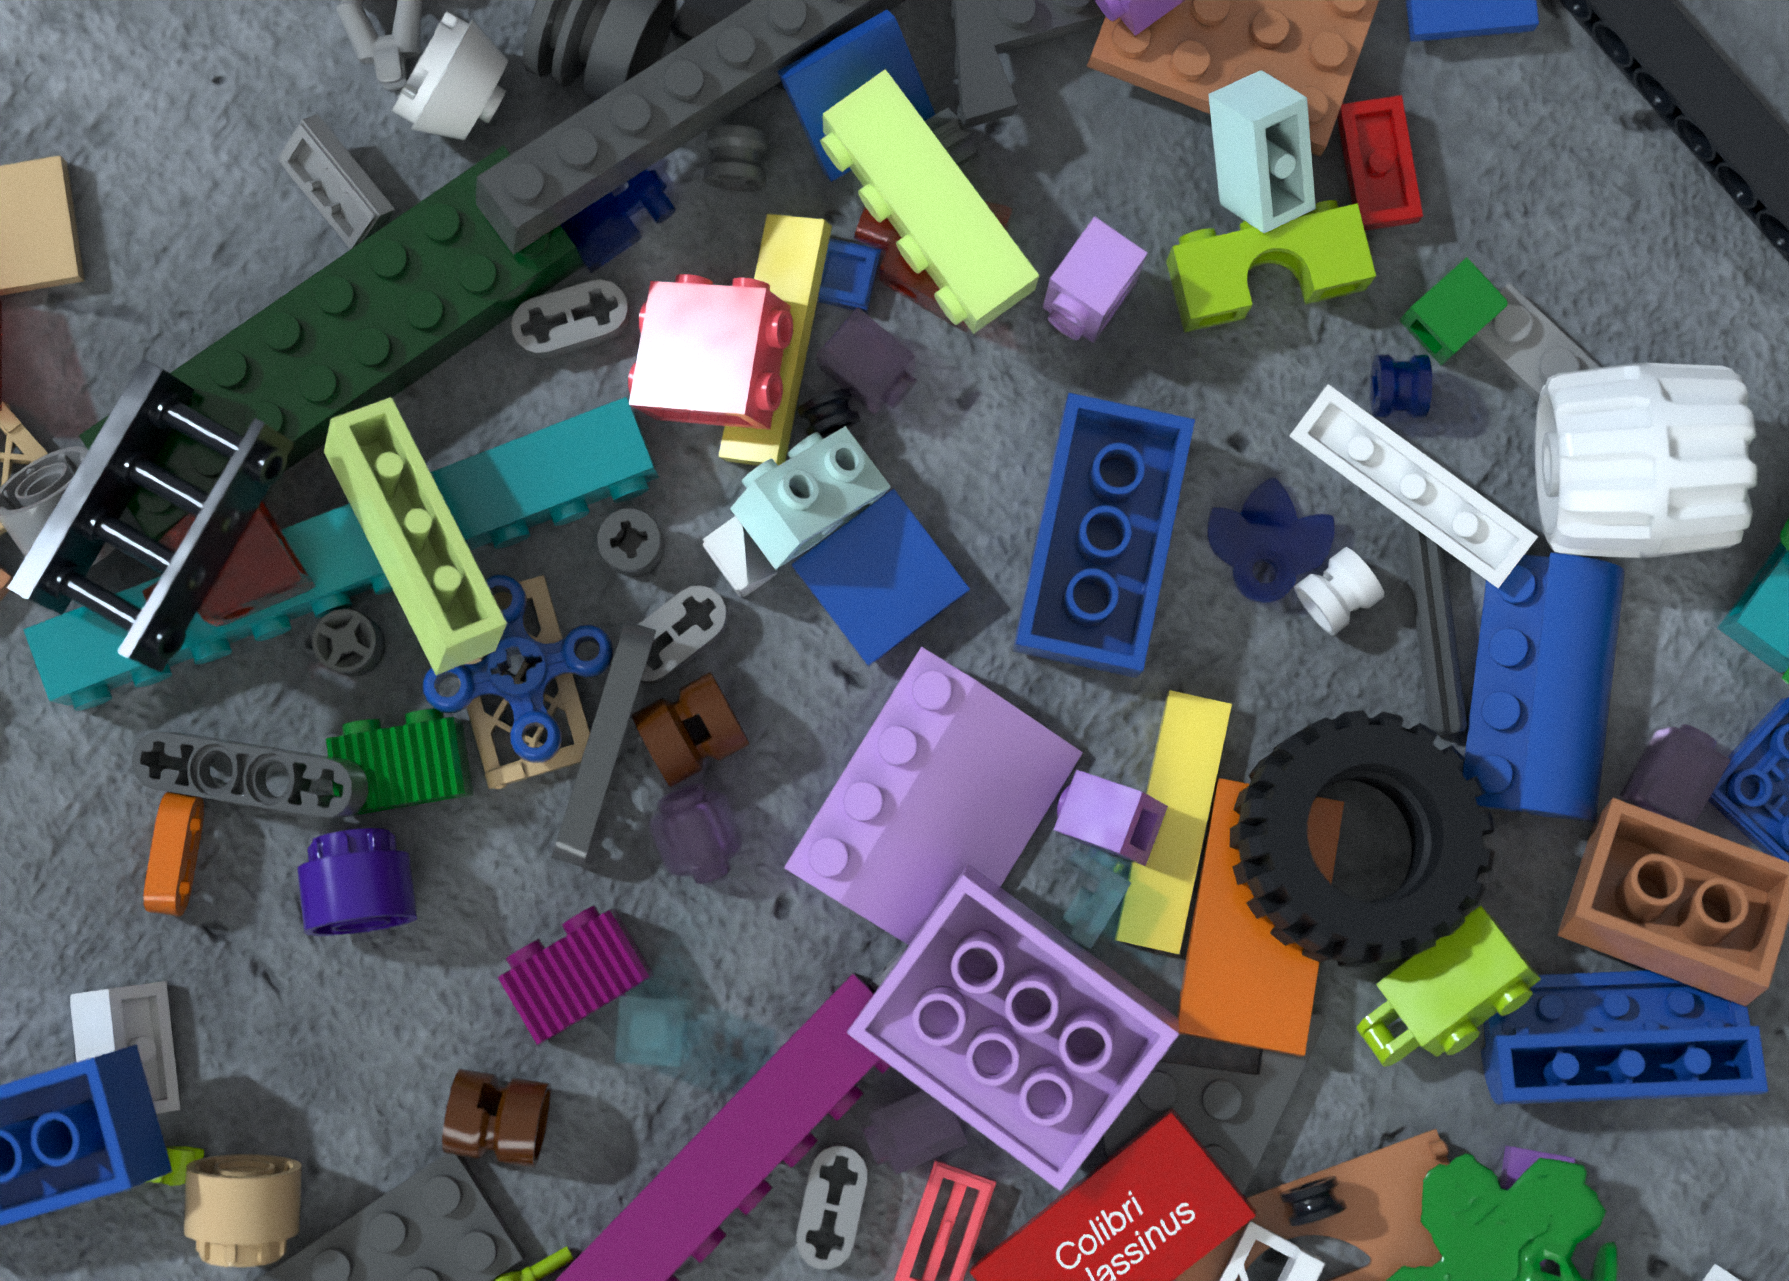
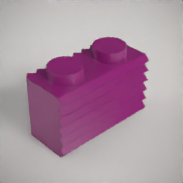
[497,905,654,1045]

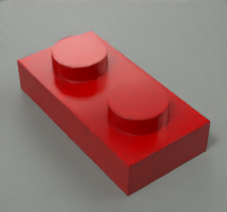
[1337,95,1423,231]

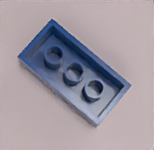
[1012,393,1195,678]
[0,1044,172,1226]

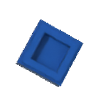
[817,238,881,313]

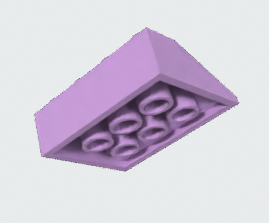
[784,646,1083,945]
[847,864,1179,1192]

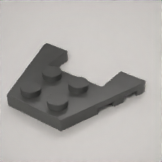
[950,0,1106,130]
[1102,1013,1326,1195]

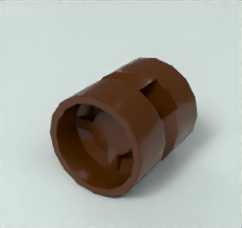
[631,672,750,787]
[442,1069,551,1168]

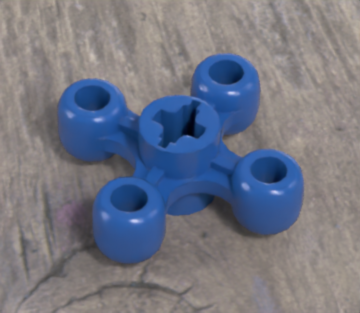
[423,575,613,763]

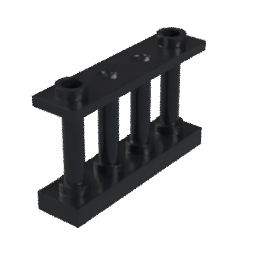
[8,358,295,673]

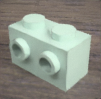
[1208,70,1316,233]
[730,426,891,570]

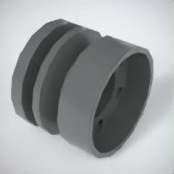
[523,0,677,101]

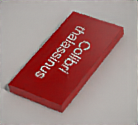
[970,1108,1256,1281]

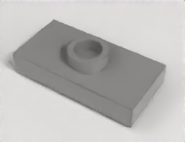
[277,114,395,250]

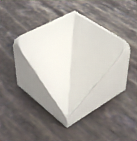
[702,516,778,598]

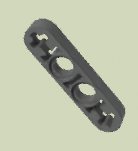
[551,621,656,867]
[132,732,368,818]

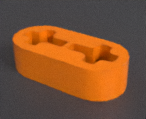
[143,792,204,917]

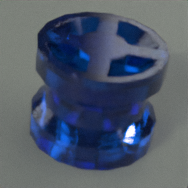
[1370,354,1432,418]

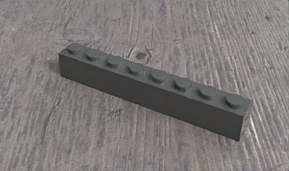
[476,0,906,255]

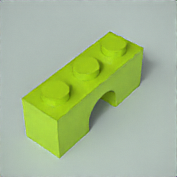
[1166,200,1376,333]

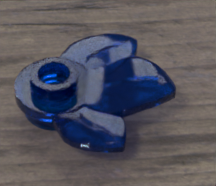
[1207,478,1335,603]

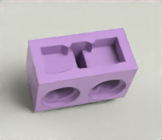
[1043,216,1148,343]

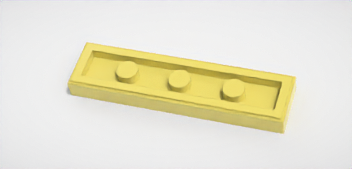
[718,214,832,466]
[1115,690,1232,955]

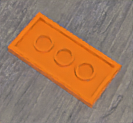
[1176,778,1344,1057]

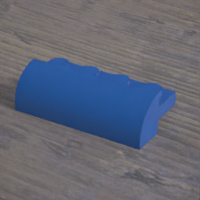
[1463,553,1625,823]
[1481,970,1768,1105]

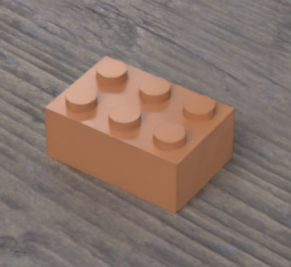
[1557,798,1789,1007]

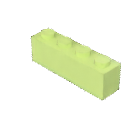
[820,69,1040,334]
[324,397,507,675]

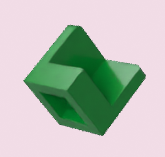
[1399,257,1508,366]

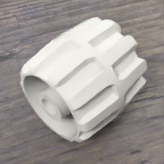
[1535,363,1757,558]

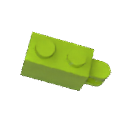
[1356,905,1541,1067]

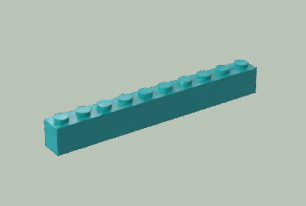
[23,397,659,711]

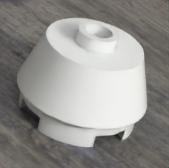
[391,11,508,140]

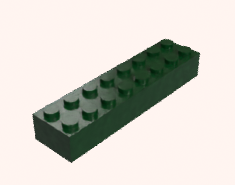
[78,145,584,549]

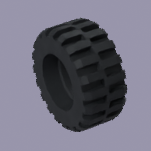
[1230,710,1495,967]

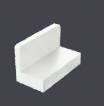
[70,981,181,1114]

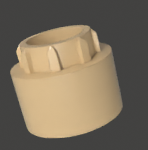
[184,1154,302,1267]

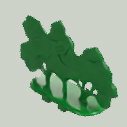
[1386,1153,1618,1281]

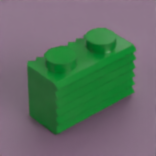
[326,708,473,817]

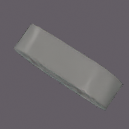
[511,279,631,359]
[638,585,728,684]
[796,1143,868,1269]

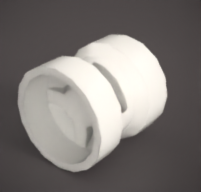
[1294,547,1384,636]

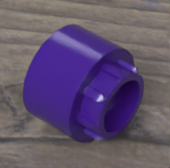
[297,828,417,936]

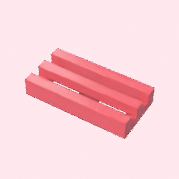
[893,1159,996,1281]

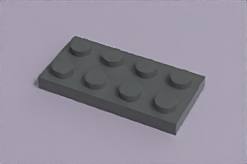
[256,1153,526,1281]

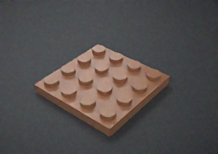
[1086,0,1379,156]

